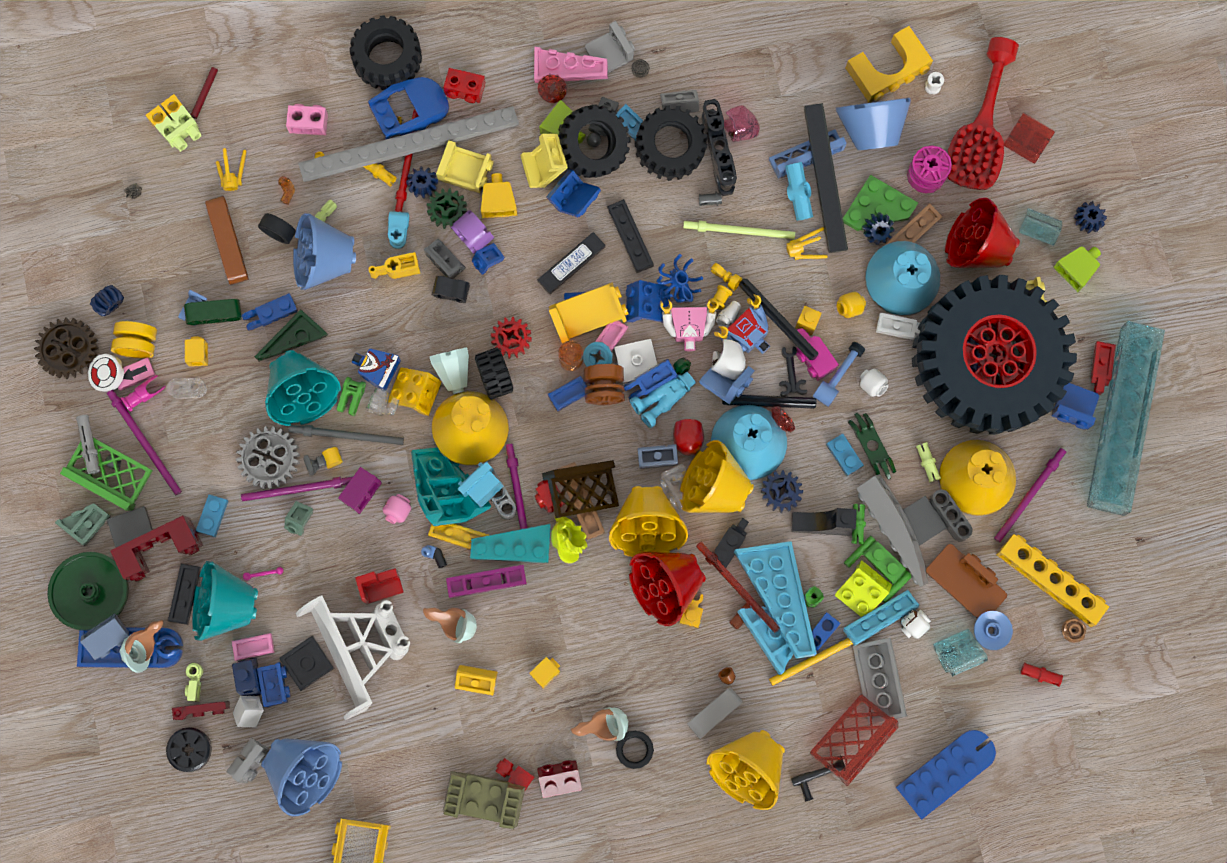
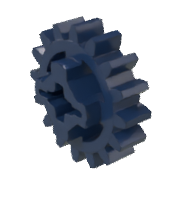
[761,470,803,513]

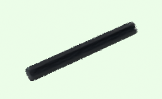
[722,395,817,409]

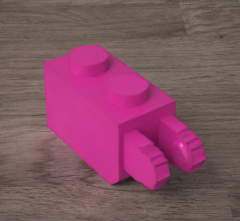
[796,328,839,381]

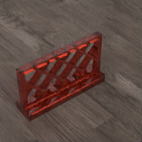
[810,694,899,786]

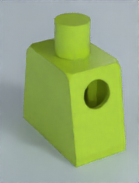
[539,100,586,144]
[1053,246,1101,292]

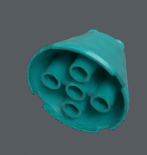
[265,350,341,426]
[192,561,258,641]

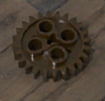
[34,317,99,379]

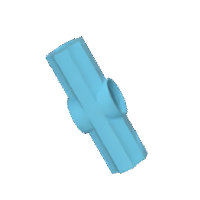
[785,162,813,221]

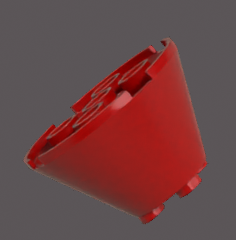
[945,197,1020,269]
[629,552,706,626]

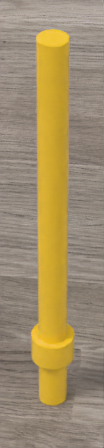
[769,638,853,686]

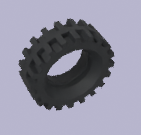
[635,105,708,181]

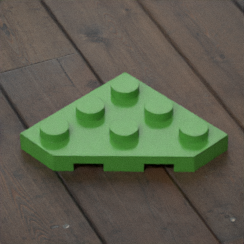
[843,175,918,231]

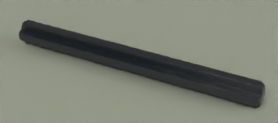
[739,278,819,360]

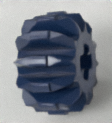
[406,166,438,199]
[1074,201,1107,234]
[862,212,895,245]
[90,285,124,317]

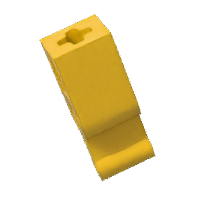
[368,252,421,279]

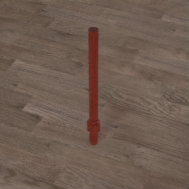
[696,541,780,633]

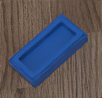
[548,376,587,412]

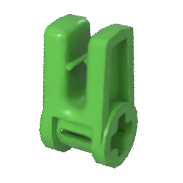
[337,377,366,416]

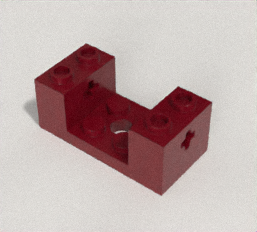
[110,515,203,582]

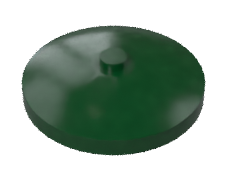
[47,552,129,631]

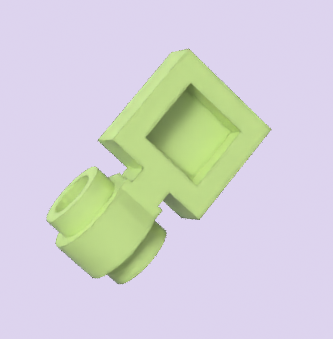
[185,663,203,702]

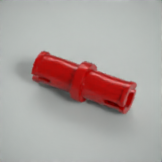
[1020,662,1063,687]

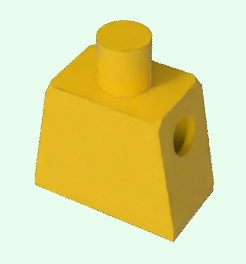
[481,173,517,218]

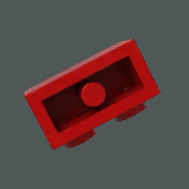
[443,68,486,103]
[534,480,565,514]

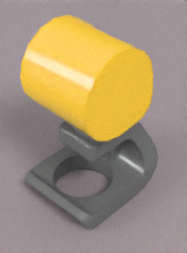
[303,447,343,476]

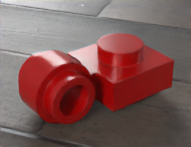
[495,758,535,790]

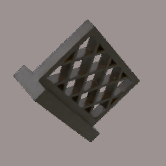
[542,460,619,518]

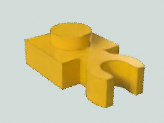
[679,594,703,628]

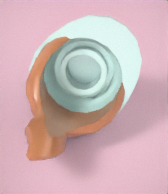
[423,607,477,643]
[119,620,163,673]
[571,707,629,741]

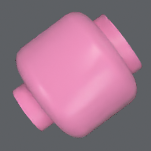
[383,494,411,524]

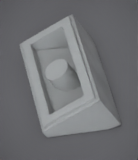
[660,90,699,113]

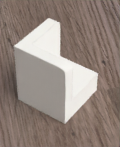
[233,696,264,728]

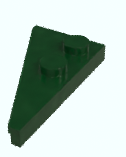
[254,309,328,362]

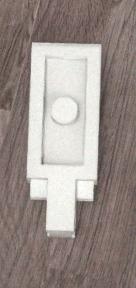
[876,313,920,340]

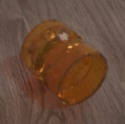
[558,341,583,371]

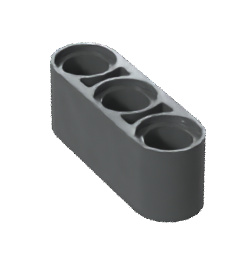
[929,489,973,542]

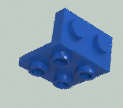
[546,169,601,217]
[625,280,670,323]
[1051,383,1099,430]

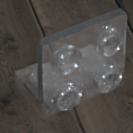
[659,463,686,513]

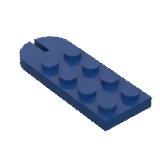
[77,627,183,668]
[896,730,996,820]

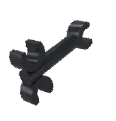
[779,346,807,396]

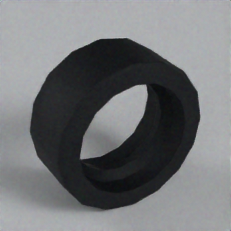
[258,213,296,244]
[616,730,654,769]

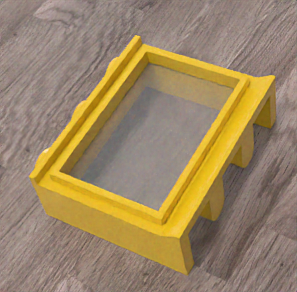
[331,819,391,863]

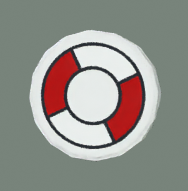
[88,354,124,392]

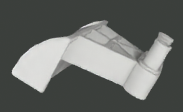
[296,595,410,720]

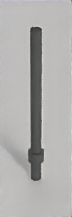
[289,425,404,445]

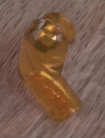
[278,176,295,205]

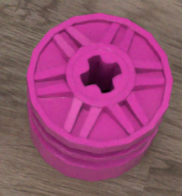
[907,145,952,194]

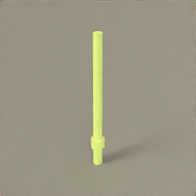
[683,220,795,239]

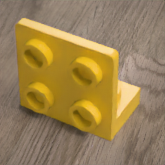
[388,367,442,416]

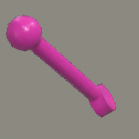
[243,567,284,581]

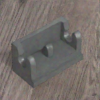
[424,239,466,279]

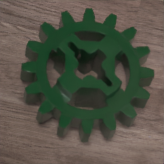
[427,188,467,229]

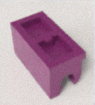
[338,467,382,514]

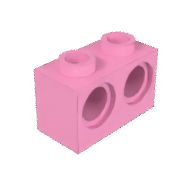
[286,104,328,135]

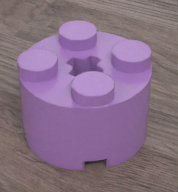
[451,209,494,254]

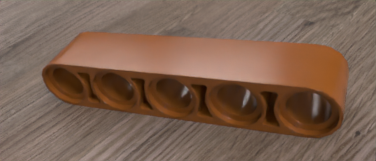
[205,196,249,285]

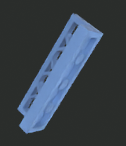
[769,129,847,179]

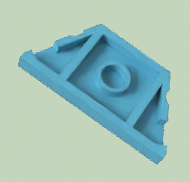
[737,606,793,675]

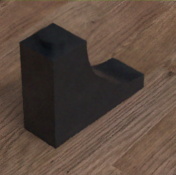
[791,508,857,536]

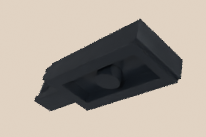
[709,518,749,571]

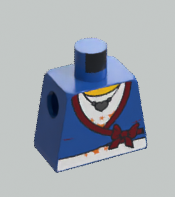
[352,349,401,393]

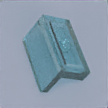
[1019,208,1062,246]

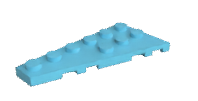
[734,541,817,659]

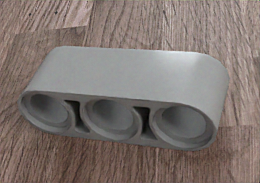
[491,470,516,520]
[687,687,743,739]

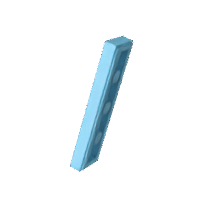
[843,590,919,646]

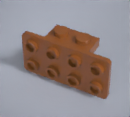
[926,544,1007,618]

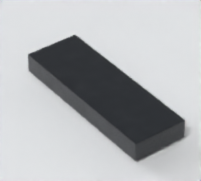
[168,563,201,625]

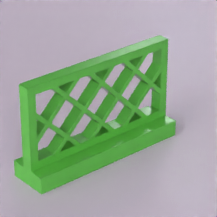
[60,437,153,511]

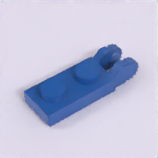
[242,293,298,331]
[623,359,677,399]

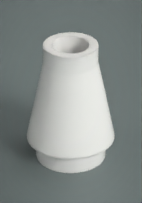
[716,301,741,328]

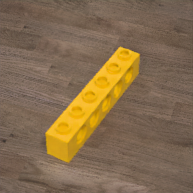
[996,534,1109,627]

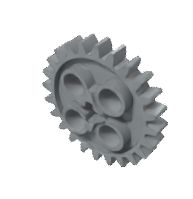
[236,426,300,489]

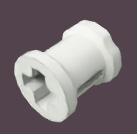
[925,72,944,95]

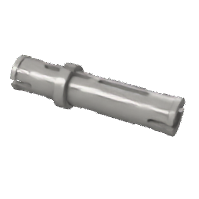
[76,415,100,474]

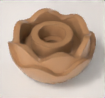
[1062,618,1087,643]

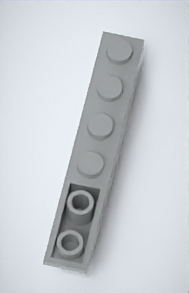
[856,475,928,587]

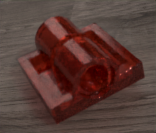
[1004,112,1056,164]

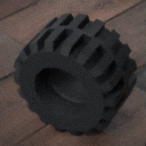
[475,347,514,400]

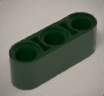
[184,299,242,325]

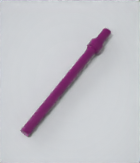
[505,444,528,530]
[994,448,1066,543]
[241,476,353,502]

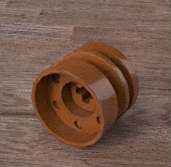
[584,364,625,406]

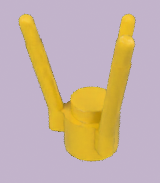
[216,148,246,191]
[786,227,828,260]

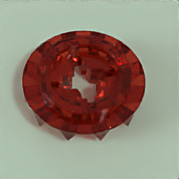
[538,73,567,103]
[771,406,795,433]

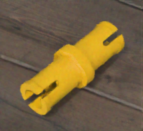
[363,163,397,187]

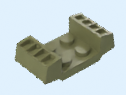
[443,771,525,829]

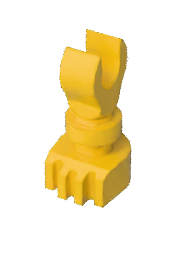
[711,263,743,292]

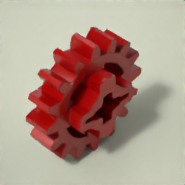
[490,317,532,359]

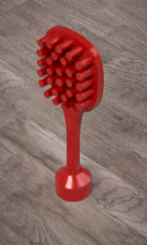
[947,37,1019,190]

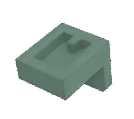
[284,501,313,536]

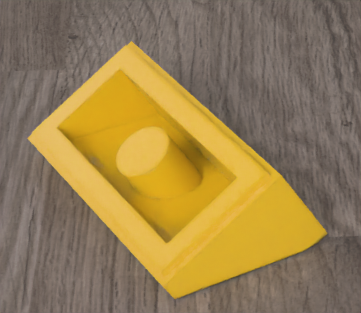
[454,665,498,696]

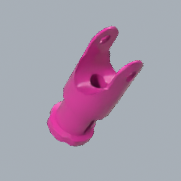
[121,375,166,412]

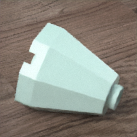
[429,347,469,394]

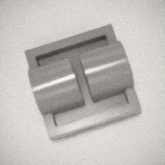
[226,738,270,783]

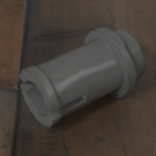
[699,191,722,206]

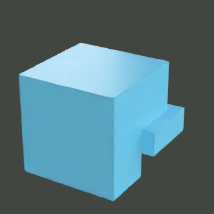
[458,462,504,508]

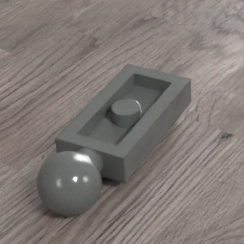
[587,97,619,147]

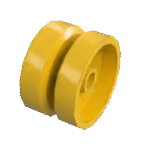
[111,321,157,359]

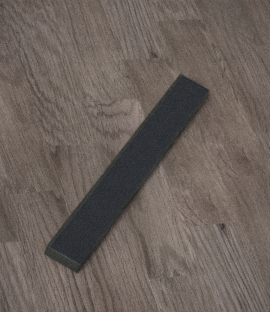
[804,103,848,253]

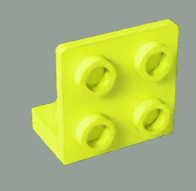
[835,560,892,617]

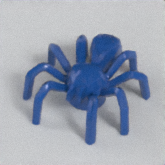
[656,254,703,303]

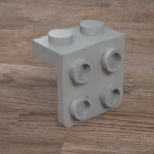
[585,21,635,73]

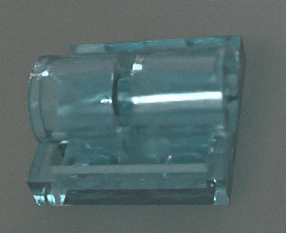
[933,629,988,677]

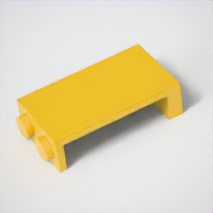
[549,282,628,345]

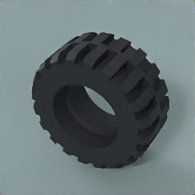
[349,15,422,90]
[558,104,631,178]

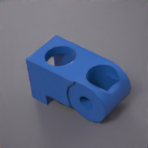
[812,612,841,651]

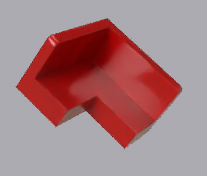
[355,568,404,604]

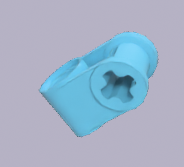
[388,211,409,249]

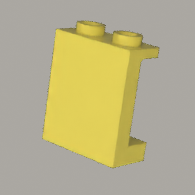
[520,134,568,188]
[436,140,494,193]

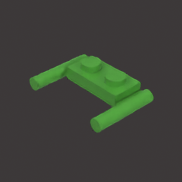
[844,535,911,603]

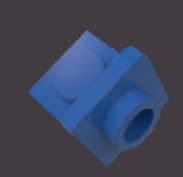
[472,243,505,275]

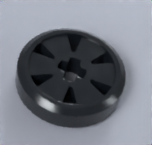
[166,727,212,772]

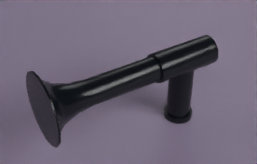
[791,754,848,802]

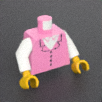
[660,299,719,352]

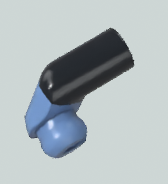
[421,545,447,569]

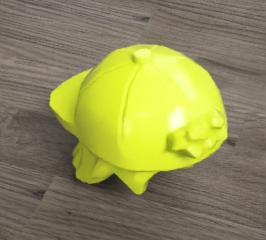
[551,517,588,564]

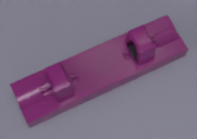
[446,565,527,598]

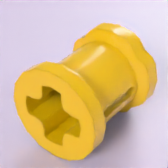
[710,285,733,310]

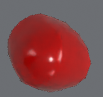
[673,419,705,456]

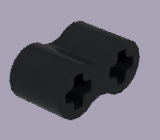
[431,276,470,303]

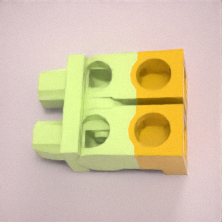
[145,94,202,152]

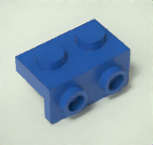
[257,662,291,708]

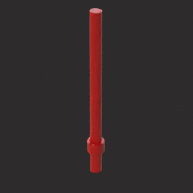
[395,109,419,212]

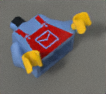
[714,294,770,354]

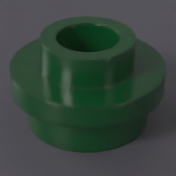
[673,357,691,375]

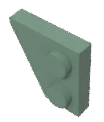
[55,503,110,546]

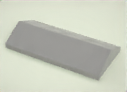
[853,638,907,724]

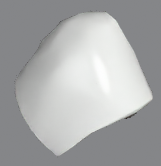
[711,339,746,380]

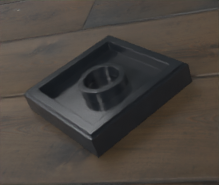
[279,636,335,691]

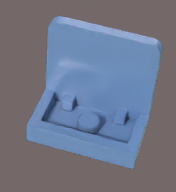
[699,366,755,404]

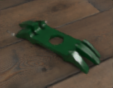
[848,413,896,480]

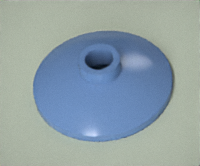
[974,611,1013,650]

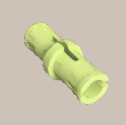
[916,442,941,483]

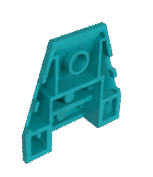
[411,447,491,526]

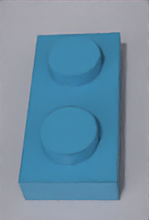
[616,104,643,141]
[826,434,864,476]
[196,494,228,538]

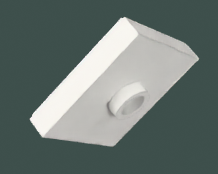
[614,339,657,384]

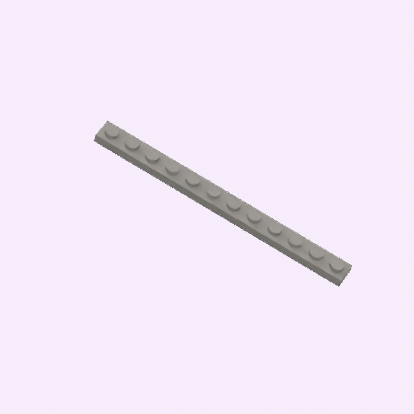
[298,106,519,182]

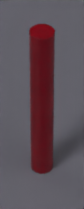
[191,67,218,119]

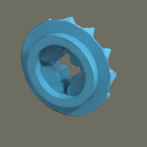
[583,342,613,367]

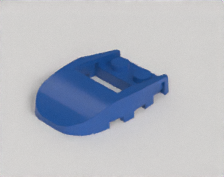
[368,77,449,140]

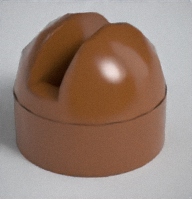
[718,667,736,685]

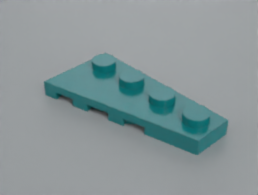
[470,524,551,563]

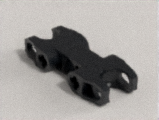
[701,99,737,196]

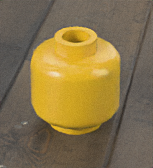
[836,291,866,318]

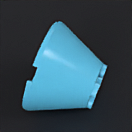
[865,241,940,315]
[711,405,787,480]

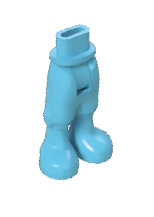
[630,372,696,428]

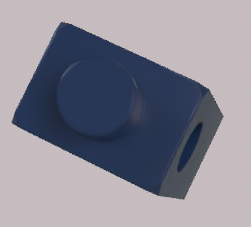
[232,658,261,696]

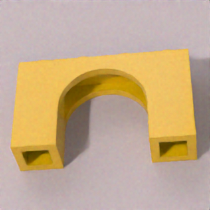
[845,26,933,103]

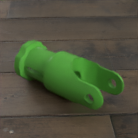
[804,586,824,608]

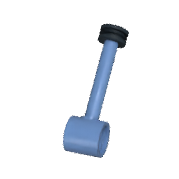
[813,342,865,407]

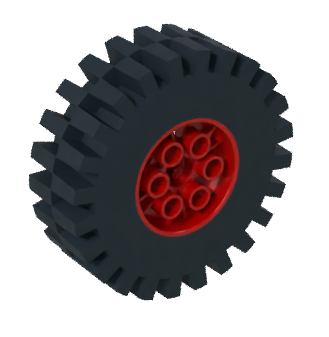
[912,275,1077,435]

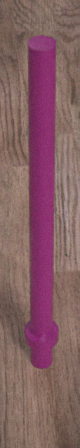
[107,390,182,496]

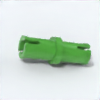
[851,504,866,544]

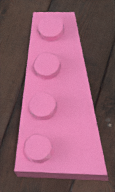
[534,47,608,83]

